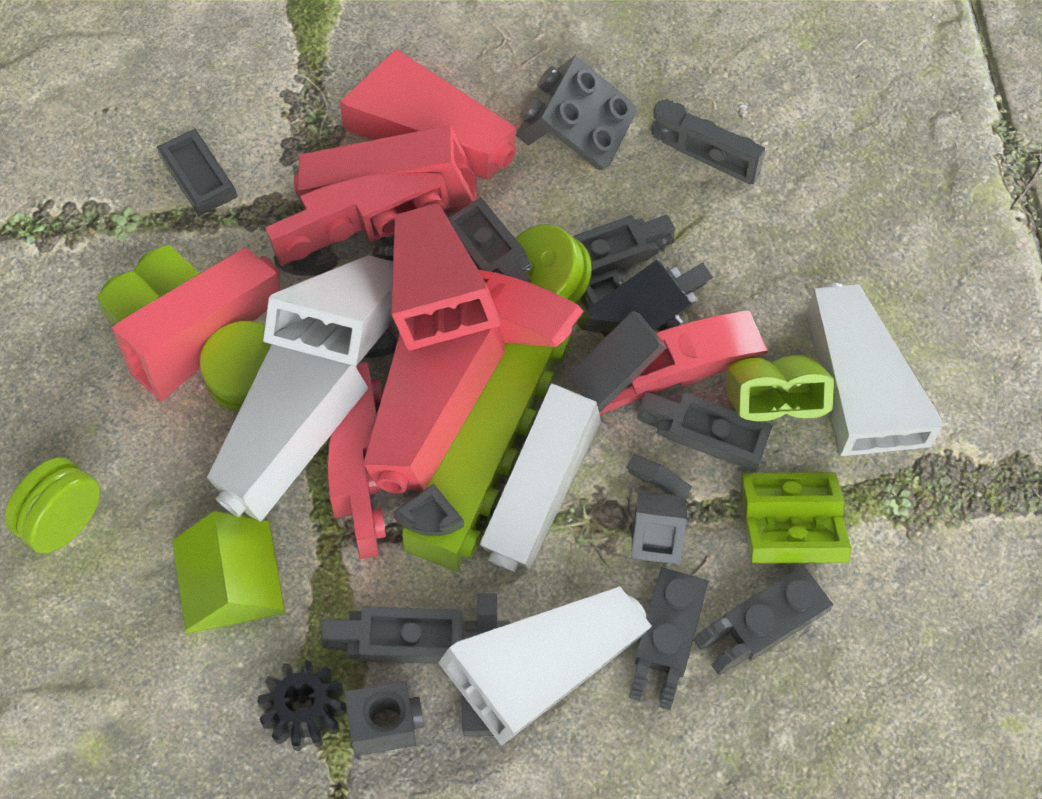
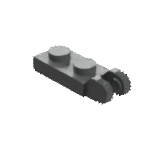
[651,99,765,185]
[693,565,834,675]
[629,567,709,710]

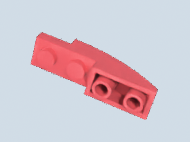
[265,172,450,266]
[478,270,583,347]
[599,311,768,415]
[328,362,386,559]

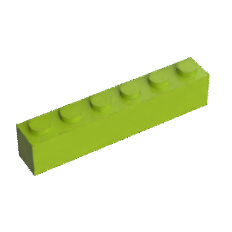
[402,335,572,572]

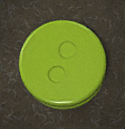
[515,224,592,303]
[200,321,272,412]
[4,457,100,553]

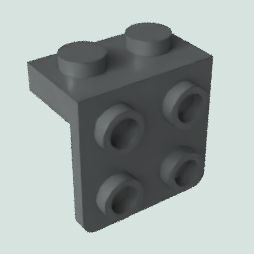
[515,55,637,170]

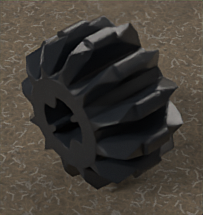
[257,659,347,751]

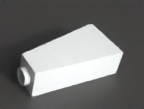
[263,255,394,366]
[807,283,943,456]
[207,344,368,522]
[480,383,601,573]
[438,586,652,746]

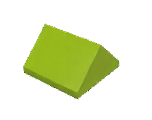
[172,511,286,634]

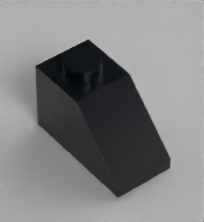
[576,259,692,334]

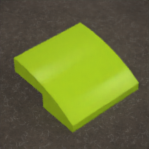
[741,472,852,563]

